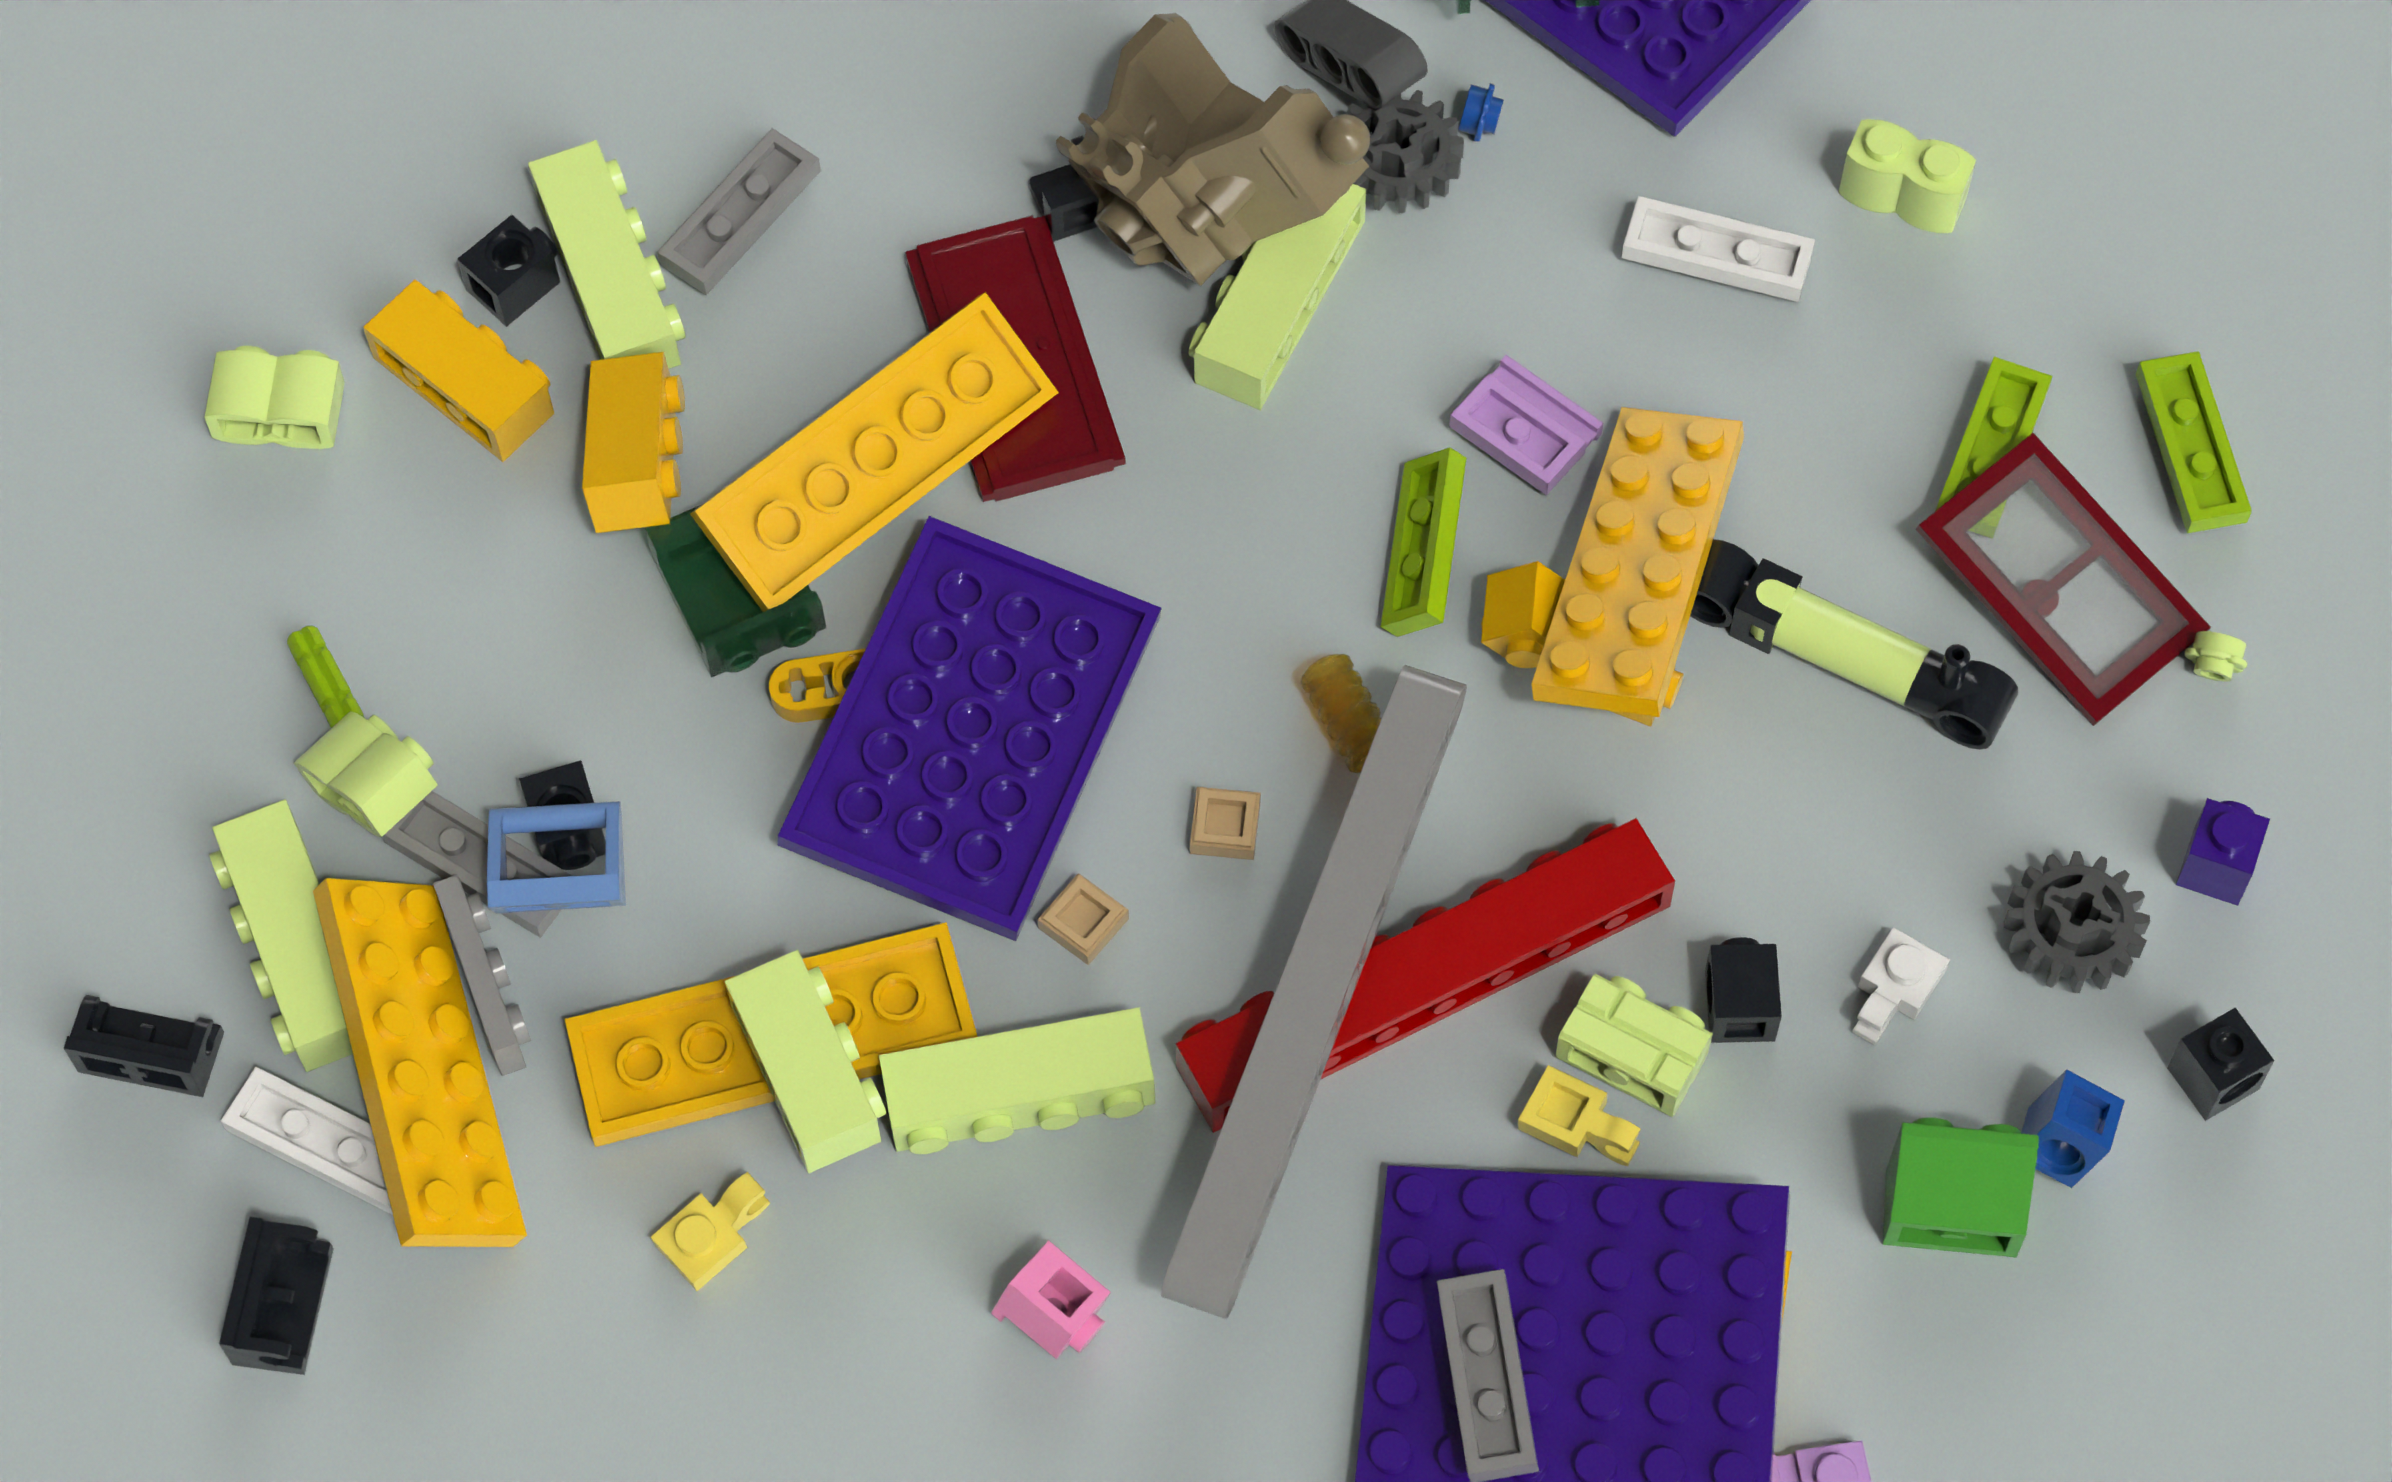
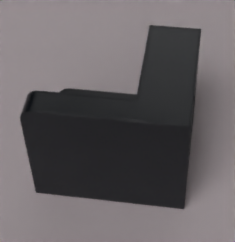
[1029,136,1099,242]

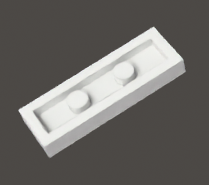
[1622,196,1815,302]
[221,1067,393,1215]

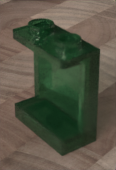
[645,505,826,678]

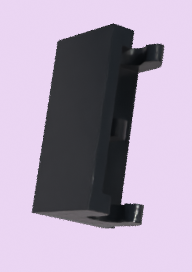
[64,995,224,1097]
[219,1217,334,1375]

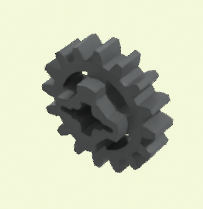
[1348,90,1464,213]
[2004,851,2150,993]

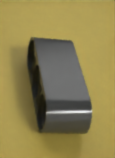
[1274,0,1428,109]

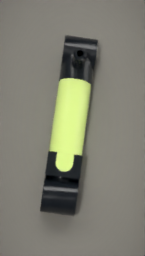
[1690,539,2018,750]

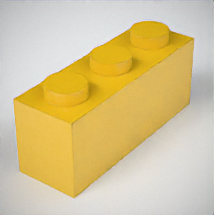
[363,279,555,462]
[582,352,685,533]

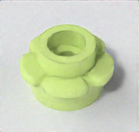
[2185,631,2248,682]

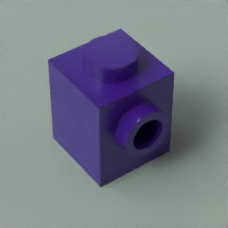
[2176,798,2270,906]

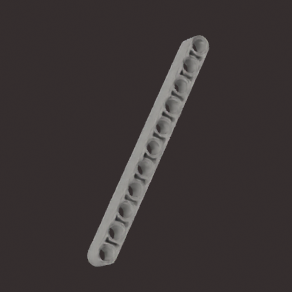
[1161,665,1467,1319]

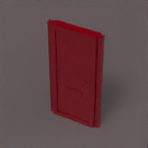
[905,215,1126,502]

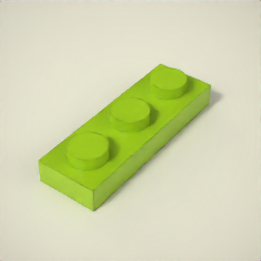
[2136,351,2252,534]
[1935,356,2053,540]
[1380,447,1467,637]

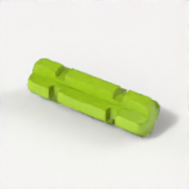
[287,625,364,728]

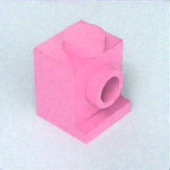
[991,1241,1111,1359]

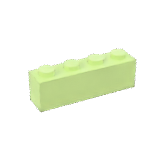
[528,140,686,369]
[1189,184,1366,411]
[209,799,353,1072]
[879,1007,1156,1154]

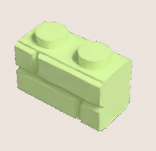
[1555,974,1713,1117]

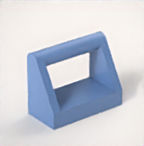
[487,801,626,914]

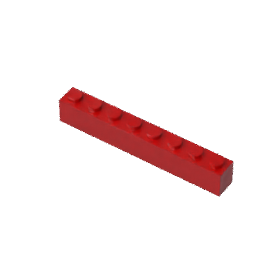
[1175,818,1675,1133]

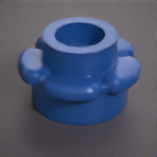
[1458,83,1504,142]

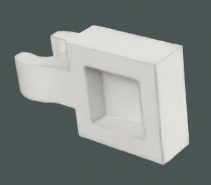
[1852,927,1950,1045]

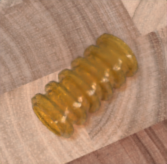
[1300,654,1382,773]

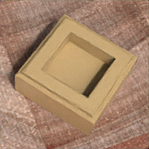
[1190,787,1261,860]
[1037,873,1129,965]

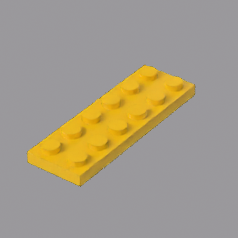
[690,292,1059,615]
[1531,407,1744,717]
[313,878,527,1247]
[565,922,978,1147]

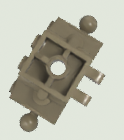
[1056,13,1370,286]

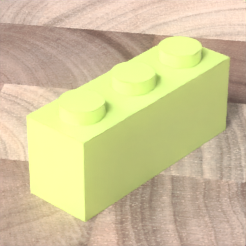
[725,950,886,1174]

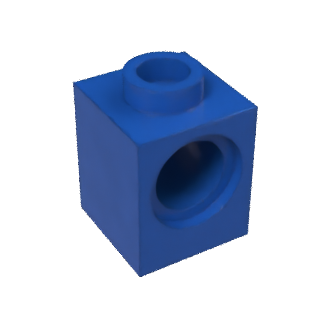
[2021,1069,2125,1188]

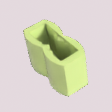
[1839,119,1976,233]
[204,346,345,449]
[294,711,438,837]

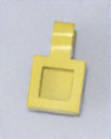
[1518,1065,1640,1166]
[650,1172,770,1291]

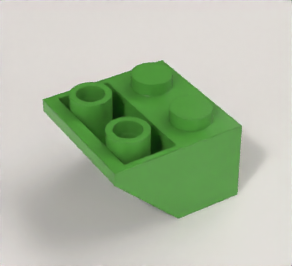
[1883,1117,2039,1258]

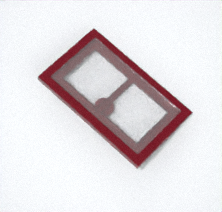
[1916,433,2211,726]

